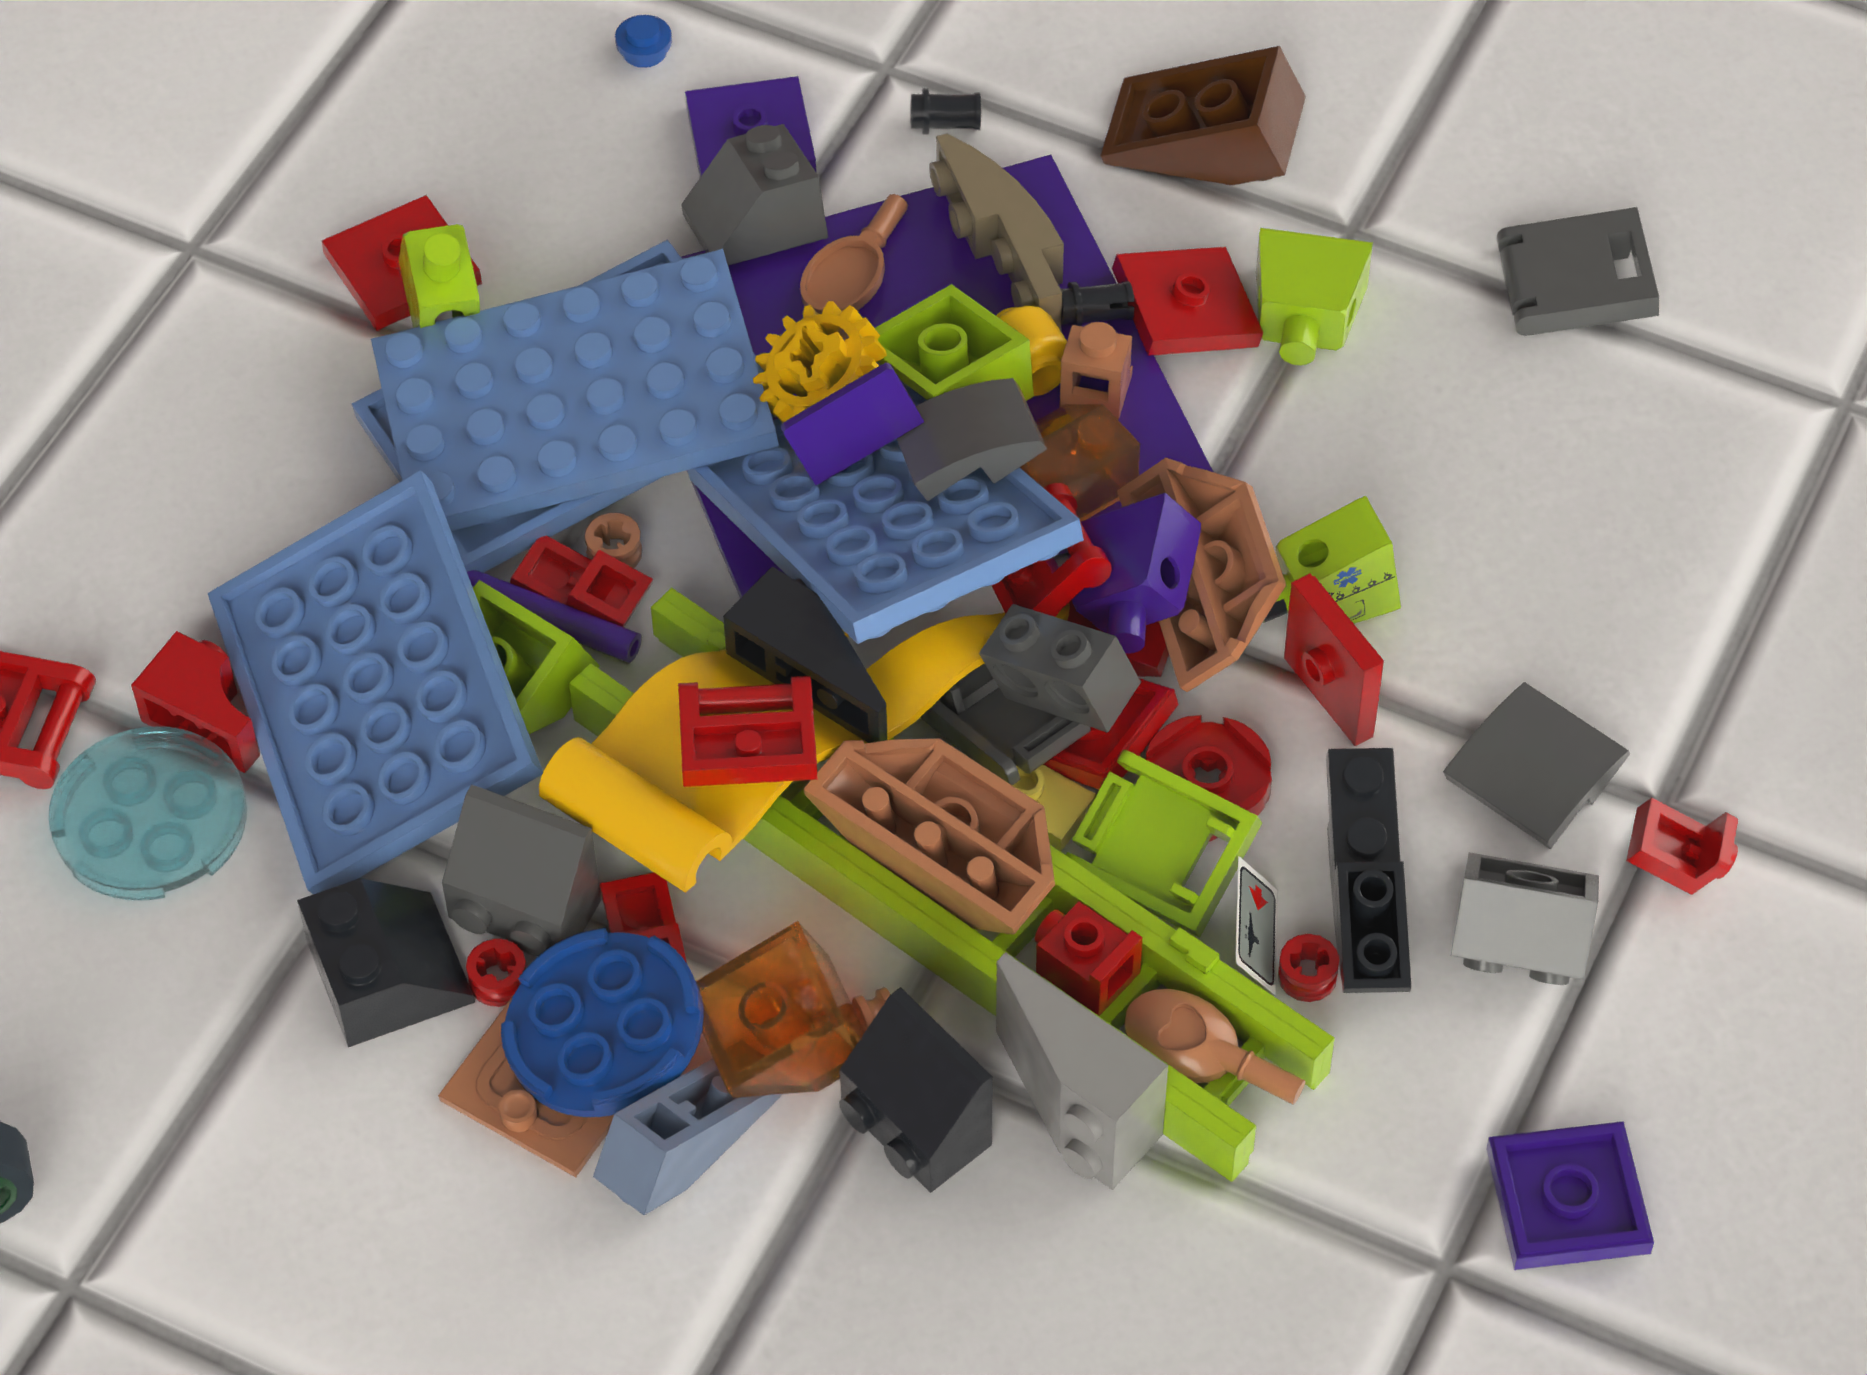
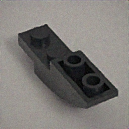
[1326,748,1411,993]

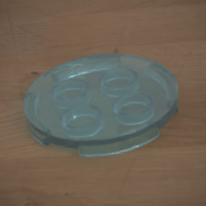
[48,726,247,901]

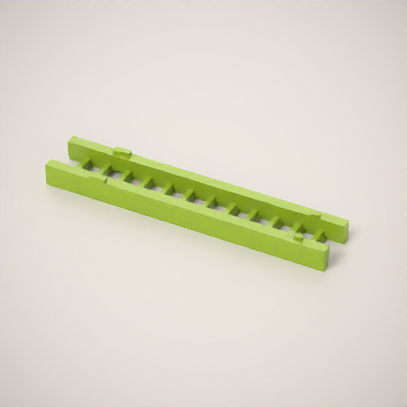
[569,587,1335,1182]

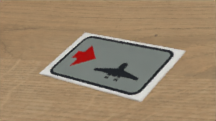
[1235,856,1278,996]

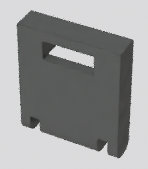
[1496,207,1659,336]
[920,664,1091,785]

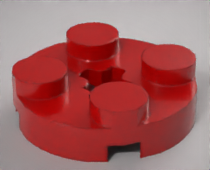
[1146,715,1272,842]

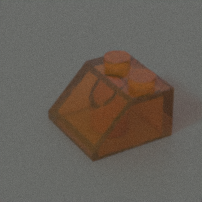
[1020,404,1140,521]
[696,921,865,1098]

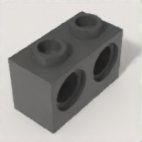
[979,604,1141,733]

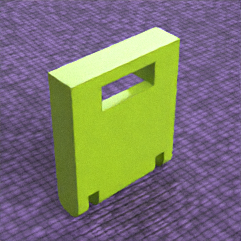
[1065,750,1262,938]

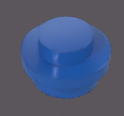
[615,15,672,68]

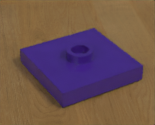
[685,76,817,177]
[1486,1121,1654,1270]

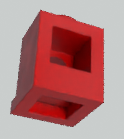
[1034,901,1143,1016]

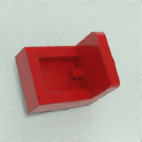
[1626,797,1738,895]

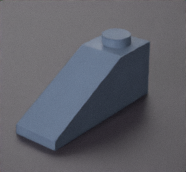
[593,1043,791,1215]

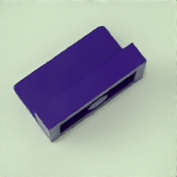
[781,363,924,486]

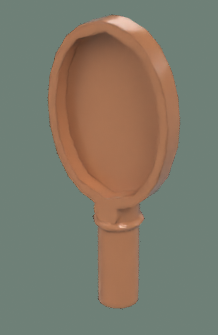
[800,194,908,314]
[1124,989,1305,1105]

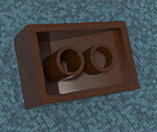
[1100,46,1306,185]

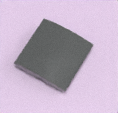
[897,378,1047,501]
[1443,682,1630,849]

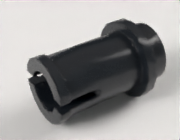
[910,88,981,135]
[1060,281,1135,327]

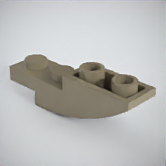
[929,133,1064,331]

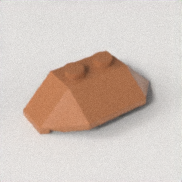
[1117,458,1286,692]
[803,738,1055,935]

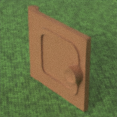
[438,995,614,1178]

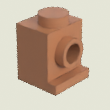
[1060,322,1133,419]

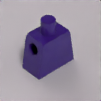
[1067,493,1201,653]

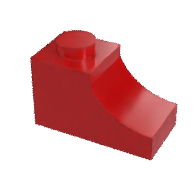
[131,631,260,773]

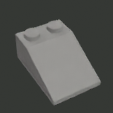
[996,952,1168,1190]

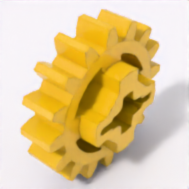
[753,301,887,423]

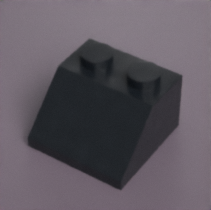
[297,878,475,1047]
[839,987,993,1193]

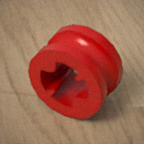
[1278,934,1340,1002]
[466,939,527,1007]

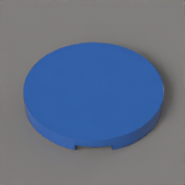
[501,928,704,1117]

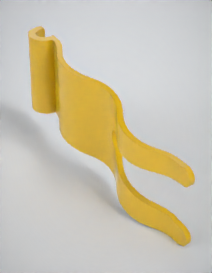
[539,603,1070,893]

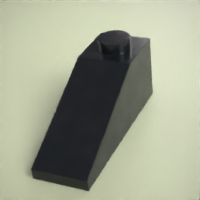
[723,566,887,743]

